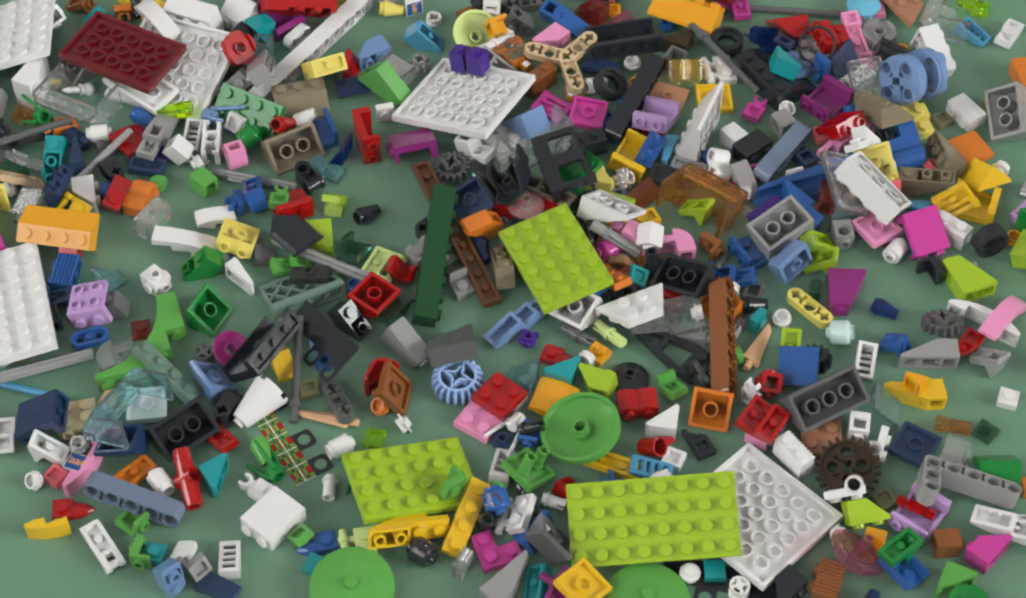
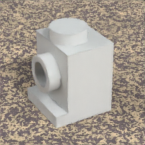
[847,410,871,442]

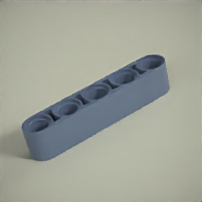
[753,120,813,183]
[82,471,186,528]

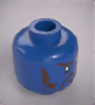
[481,484,511,516]

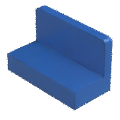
[312,107,339,150]

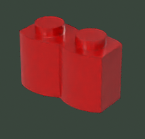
[616,387,659,421]

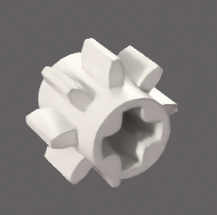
[613,168,635,190]

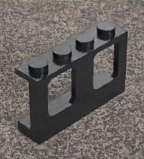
[585,17,663,61]
[530,125,598,204]
[221,308,303,383]

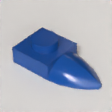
[296,529,339,556]

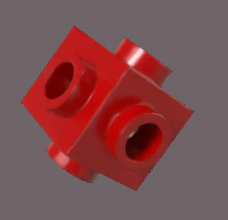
[754,369,784,398]

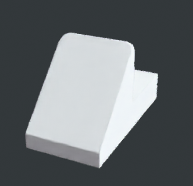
[844,125,881,153]
[27,429,71,467]

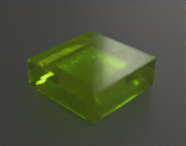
[362,427,387,449]

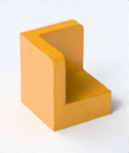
[483,13,508,39]

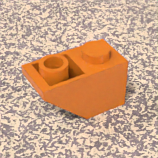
[459,209,505,241]

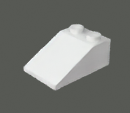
[11,57,51,111]
[576,189,647,222]

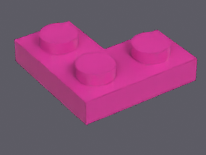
[712,0,751,21]
[470,530,522,574]

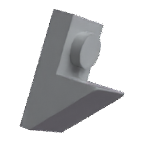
[443,266,475,301]
[968,347,1011,379]

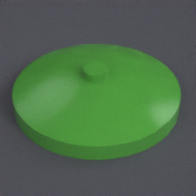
[540,392,621,465]
[309,547,395,598]
[604,563,690,598]

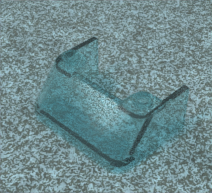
[81,367,175,449]

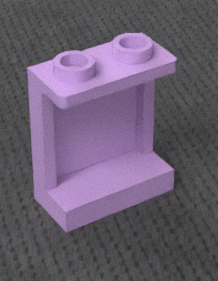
[632,95,680,134]
[887,480,952,546]

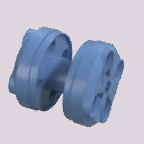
[879,47,948,106]

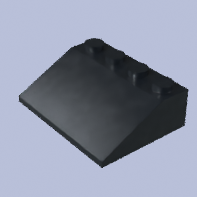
[735,48,817,111]

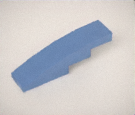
[483,299,547,349]

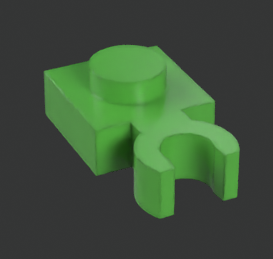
[268,184,289,209]

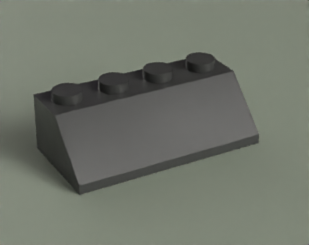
[778,364,871,434]

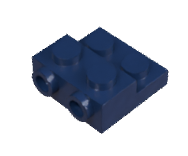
[42,164,74,208]
[453,176,496,220]

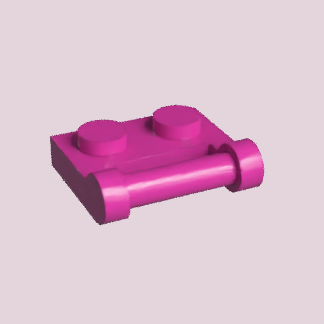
[530,90,573,126]

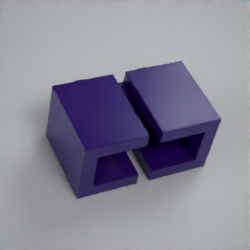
[448,44,490,76]

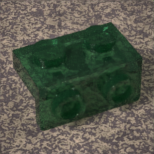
[334,231,372,264]

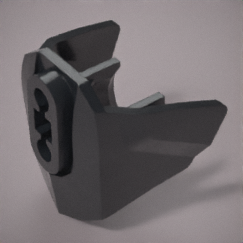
[471,143,531,206]

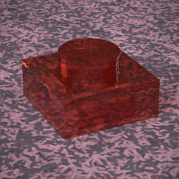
[130,319,152,341]

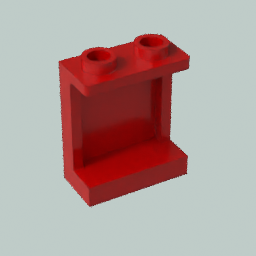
[351,106,382,165]

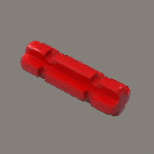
[895,494,936,520]

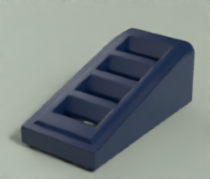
[69,136,85,176]

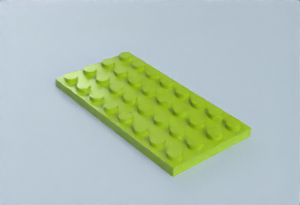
[566,471,742,568]

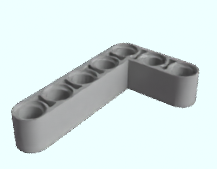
[915,455,1022,509]

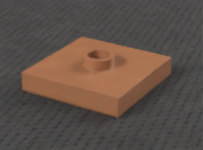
[649,81,690,115]

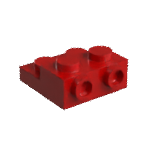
[810,20,855,54]
[815,110,868,141]

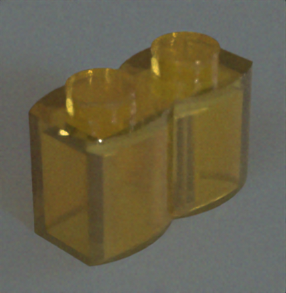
[667,59,703,84]

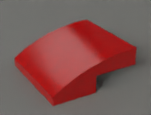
[108,124,145,160]
[733,394,792,444]

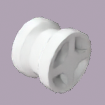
[728,576,751,598]

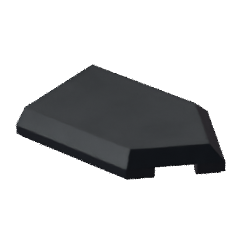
[270,215,324,257]

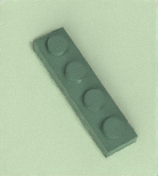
[131,340,202,404]

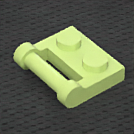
[361,246,407,283]

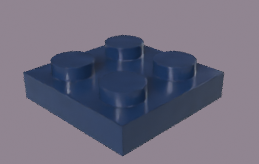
[887,420,943,469]

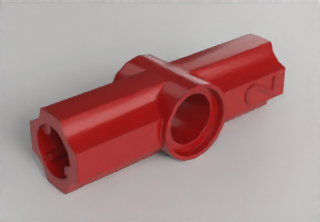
[172,447,203,511]

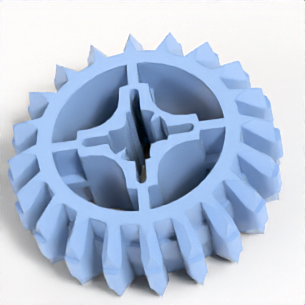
[431,360,484,406]

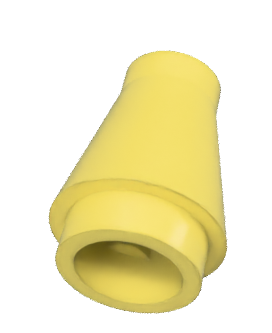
[379,0,404,17]

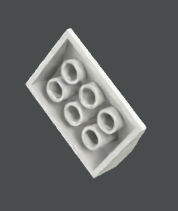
[674,81,724,162]

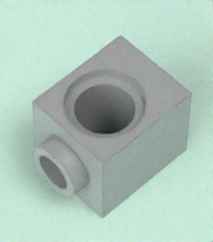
[769,108,797,139]
[830,219,855,249]

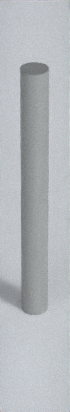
[76,127,133,177]

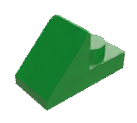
[877,526,924,568]

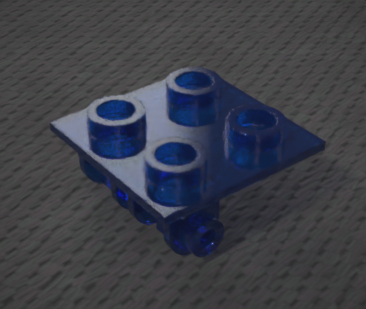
[744,26,789,52]

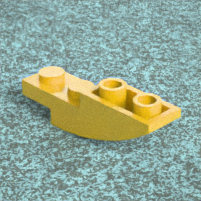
[368,513,450,550]

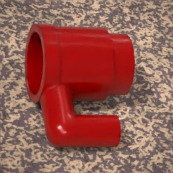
[637,436,674,457]

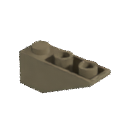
[925,129,968,180]
[898,166,956,196]
[489,244,516,290]

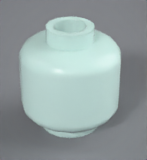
[825,320,855,345]

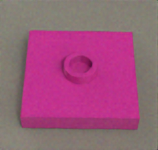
[567,95,609,130]

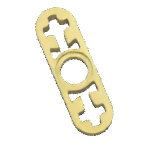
[786,287,833,329]

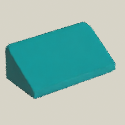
[523,563,552,598]

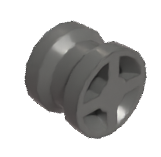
[194,343,215,363]

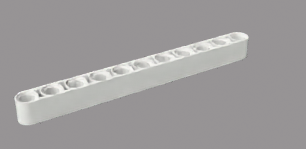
[248,0,373,101]

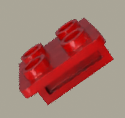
[268,188,315,219]

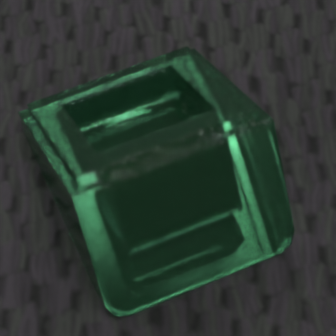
[971,418,1001,446]

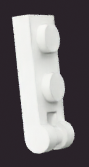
[79,519,126,575]

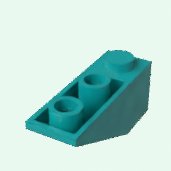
[41,135,69,189]

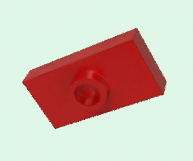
[205,422,240,454]

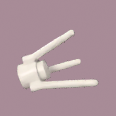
[484,412,526,457]

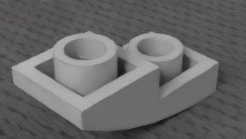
[729,159,758,201]

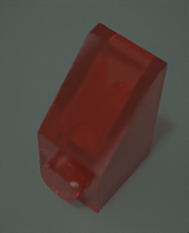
[574,0,610,26]
[815,178,839,215]

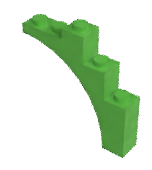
[94,291,187,392]

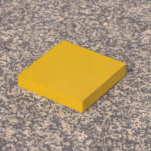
[695,83,734,113]
[552,557,613,598]

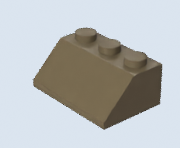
[271,77,331,120]
[854,89,914,129]
[259,122,326,175]

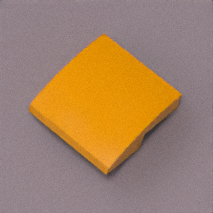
[527,376,580,417]

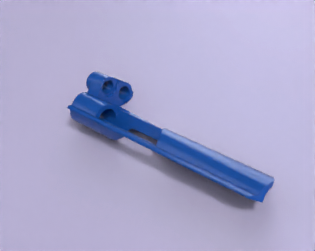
[751,121,925,208]

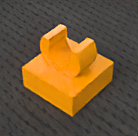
[588,341,612,368]

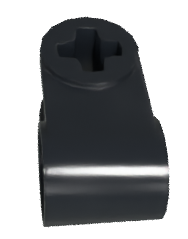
[98,156,126,182]
[295,161,326,196]
[213,390,244,429]

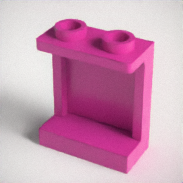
[896,204,951,260]

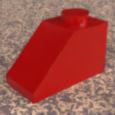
[100,174,132,215]

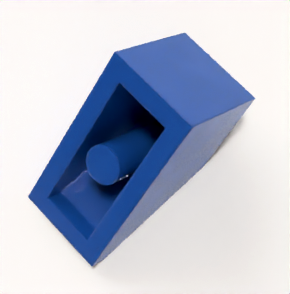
[242,176,269,213]

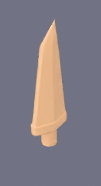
[743,321,772,372]
[298,410,360,429]

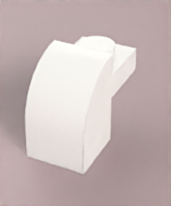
[454,135,497,165]

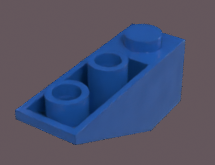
[539,0,589,38]

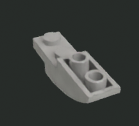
[136,111,181,161]

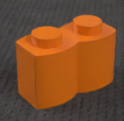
[122,179,160,219]

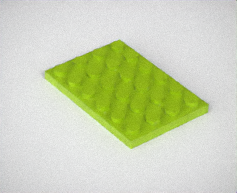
[498,203,614,315]
[341,437,474,525]

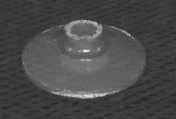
[507,191,544,219]

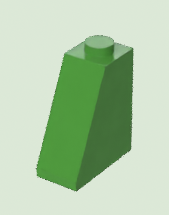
[357,60,412,106]

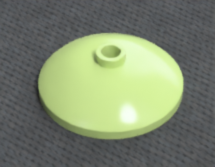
[453,9,493,48]

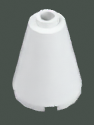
[233,374,288,429]

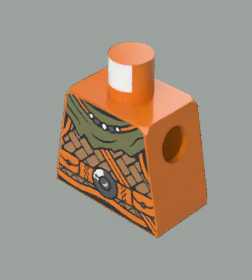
[492,35,533,73]

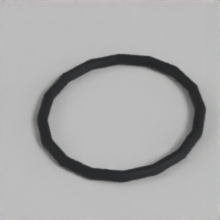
[798,26,836,65]

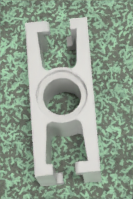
[201,120,223,165]

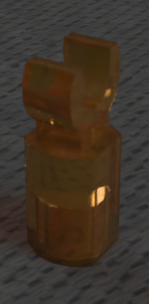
[934,415,971,436]

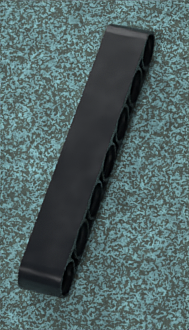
[604,53,667,143]

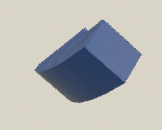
[781,179,825,231]

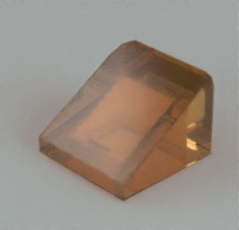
[10,104,34,126]

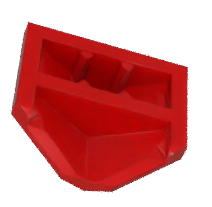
[363,357,399,397]

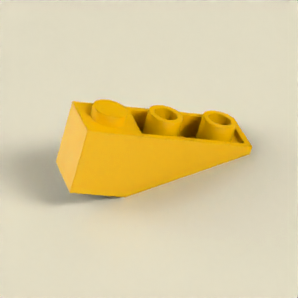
[881,378,948,411]

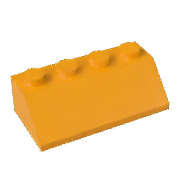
[647,0,725,35]
[16,205,100,251]

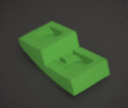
[269,255,312,276]

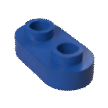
[70,326,110,351]

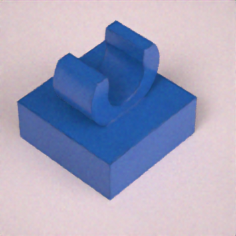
[224,189,247,216]

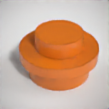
[371,397,390,416]

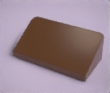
[625,177,662,209]

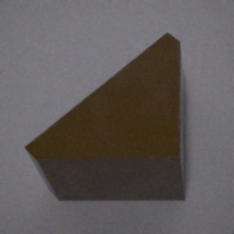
[662,29,695,54]

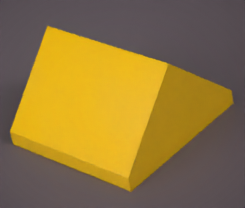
[960,157,1011,192]

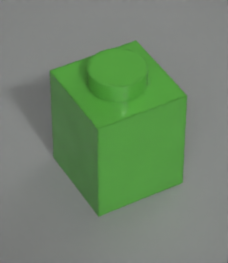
[189,166,219,199]

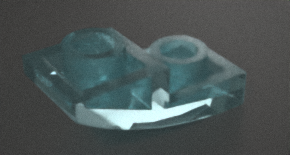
[309,155,347,184]

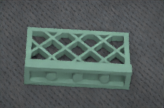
[258,264,347,322]

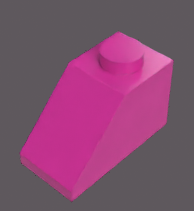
[963,534,1012,574]

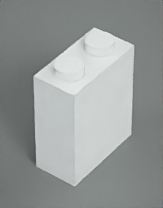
[240,485,307,552]

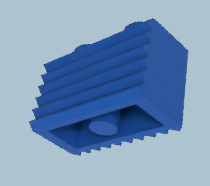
[46,253,82,291]

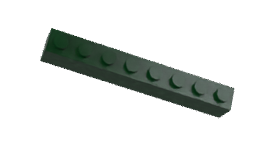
[411,183,458,328]

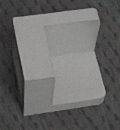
[176,552,213,583]

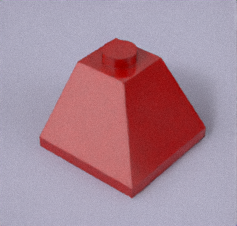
[765,14,810,40]

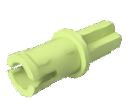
[592,319,627,348]

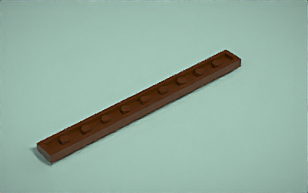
[411,160,502,308]

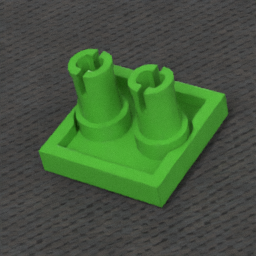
[500,445,556,493]

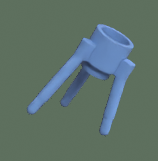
[201,105,245,135]

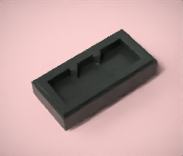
[289,265,330,285]

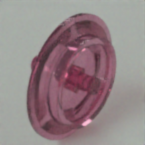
[831,529,884,576]

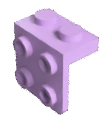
[66,279,113,329]

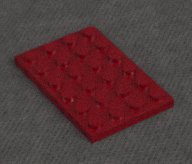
[58,11,187,95]

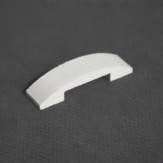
[133,0,181,39]
[946,299,1021,348]

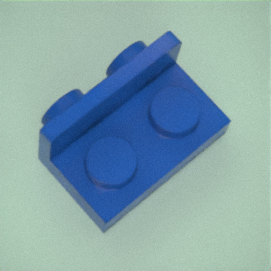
[728,235,768,270]
[876,556,930,591]

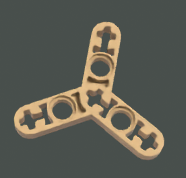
[524,31,597,95]

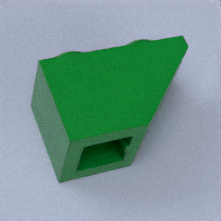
[181,245,225,282]

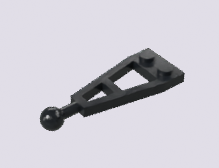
[618,323,710,385]

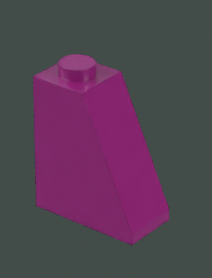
[826,268,866,316]

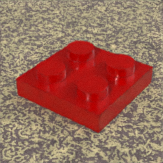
[471,371,528,421]

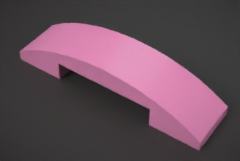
[840,10,878,67]
[978,295,1026,341]
[62,421,104,497]

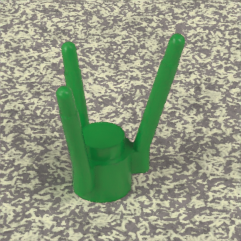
[21,94,52,126]
[246,440,286,483]

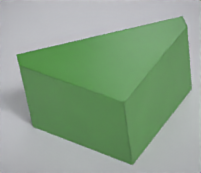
[935,560,978,598]

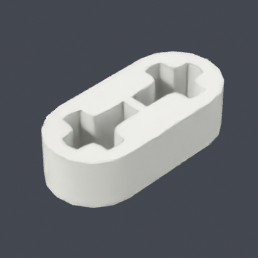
[283,23,311,50]

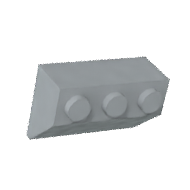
[984,81,1026,142]
[746,194,815,261]

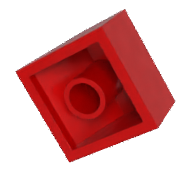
[347,271,401,318]

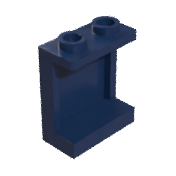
[14,389,70,446]

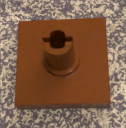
[372,361,413,416]

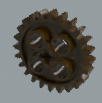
[814,435,882,500]

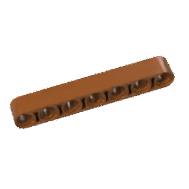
[709,276,738,400]

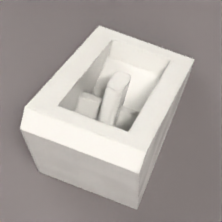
[644,404,680,441]

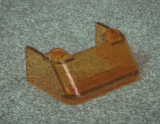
[655,163,748,238]

